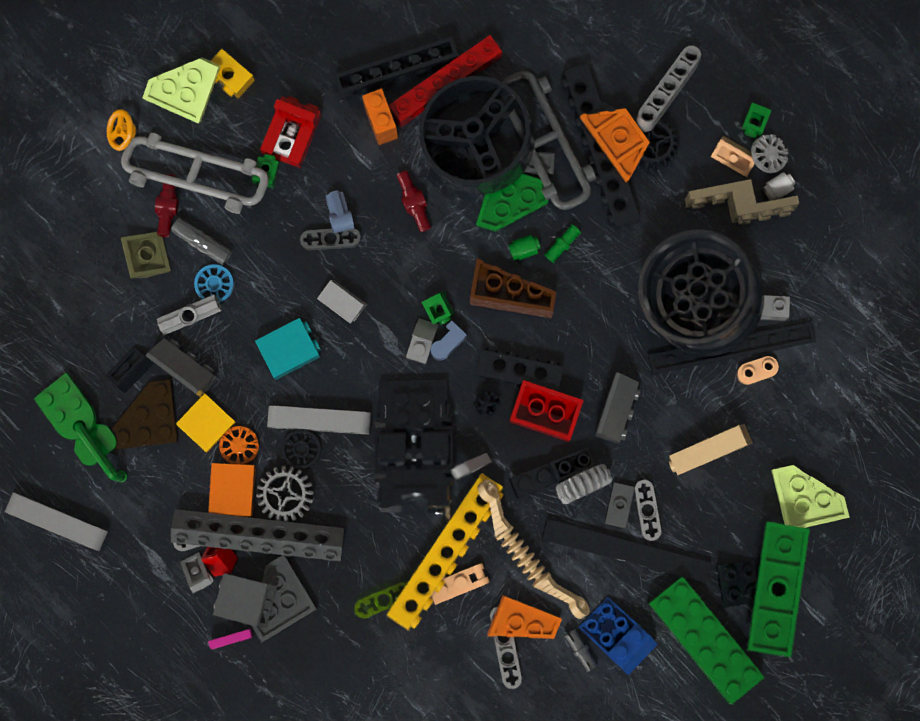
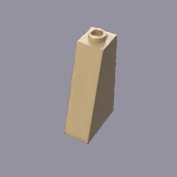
[669,424,753,475]

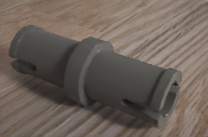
[564,629,598,672]

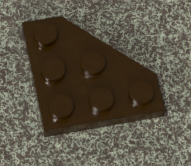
[112,380,178,450]

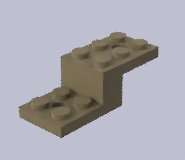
[685,179,799,225]

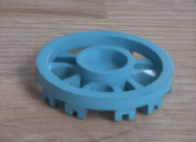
[194,264,234,303]

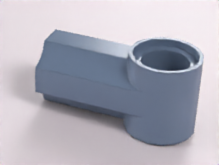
[326,190,354,233]

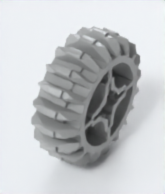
[556,464,612,504]
[256,466,314,522]

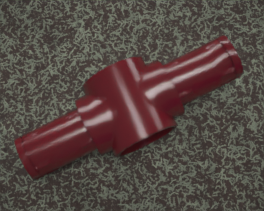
[396,170,431,233]
[155,174,179,237]

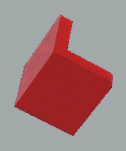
[201,546,238,577]

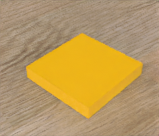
[176,393,236,453]

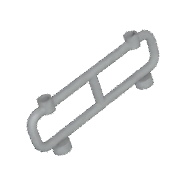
[121,133,269,214]

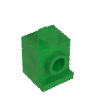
[741,103,772,138]
[252,154,280,188]
[422,291,454,325]

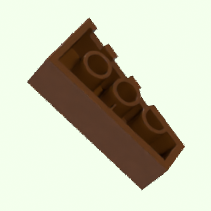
[470,258,556,318]

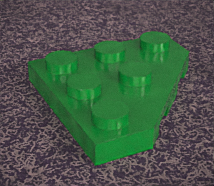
[476,168,554,232]

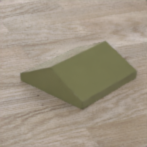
[121,232,171,278]

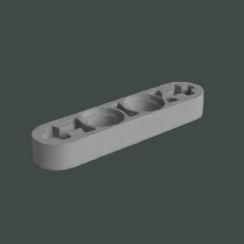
[490,607,522,689]

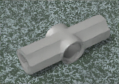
[157,294,222,335]

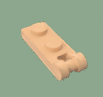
[427,563,490,605]

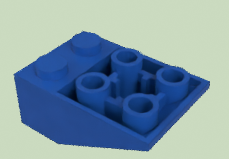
[579,597,658,675]

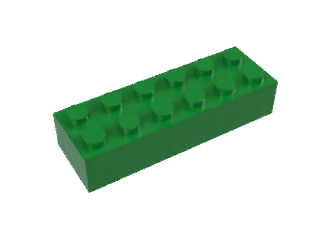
[647,577,765,705]

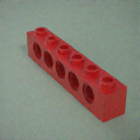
[388,35,502,127]

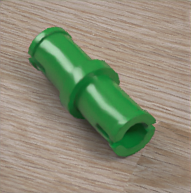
[544,224,581,264]

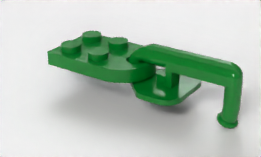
[34,373,127,483]

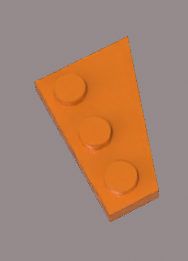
[487,595,562,639]

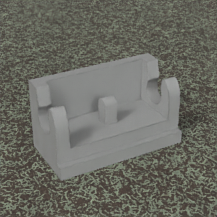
[317,280,367,324]

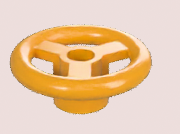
[107,109,136,151]

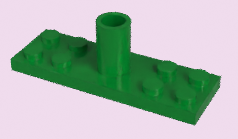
[747,522,810,657]

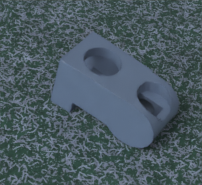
[431,321,467,361]

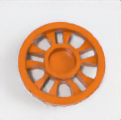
[219,426,259,465]

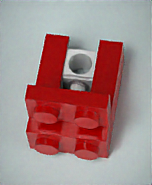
[260,96,322,168]

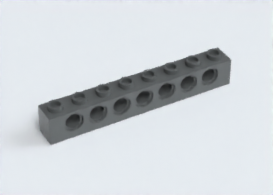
[171,509,344,561]

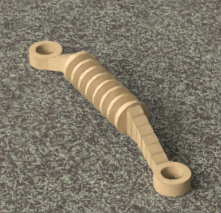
[477,480,590,619]

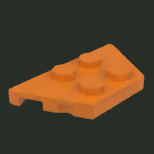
[580,108,650,183]

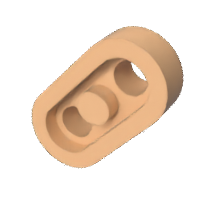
[737,356,779,385]

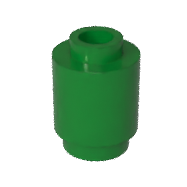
[508,234,541,261]

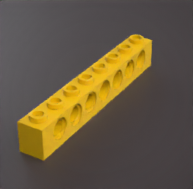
[387,473,504,631]

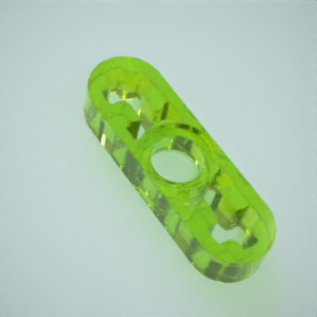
[354,582,408,618]

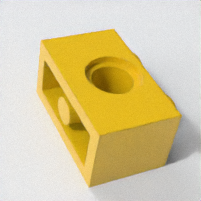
[211,49,255,98]

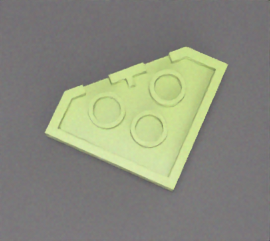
[143,57,221,123]
[771,465,849,528]

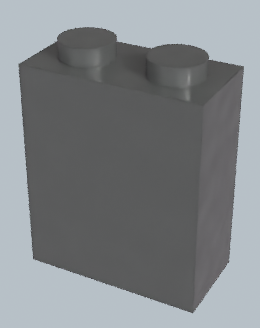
[213,573,277,628]

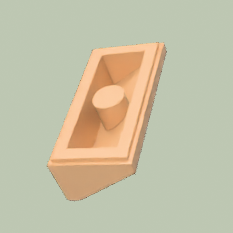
[711,136,755,177]

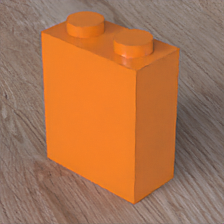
[362,89,398,145]
[209,463,256,517]

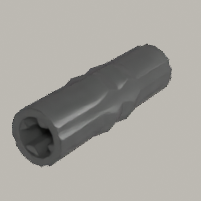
[171,217,232,266]

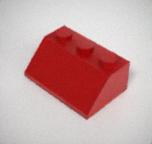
[509,380,584,442]

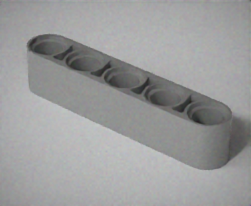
[636,46,701,132]
[267,406,371,434]
[5,492,108,551]

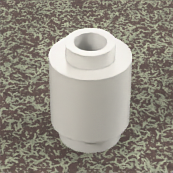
[763,172,795,201]

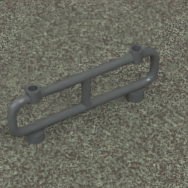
[501,71,596,210]

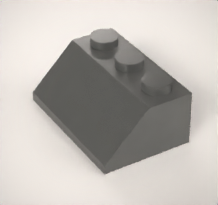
[146,338,216,397]
[594,372,641,444]

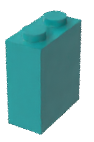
[255,318,321,380]

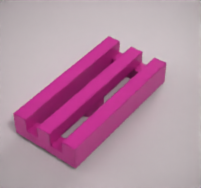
[208,629,253,649]

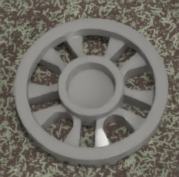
[751,134,788,173]

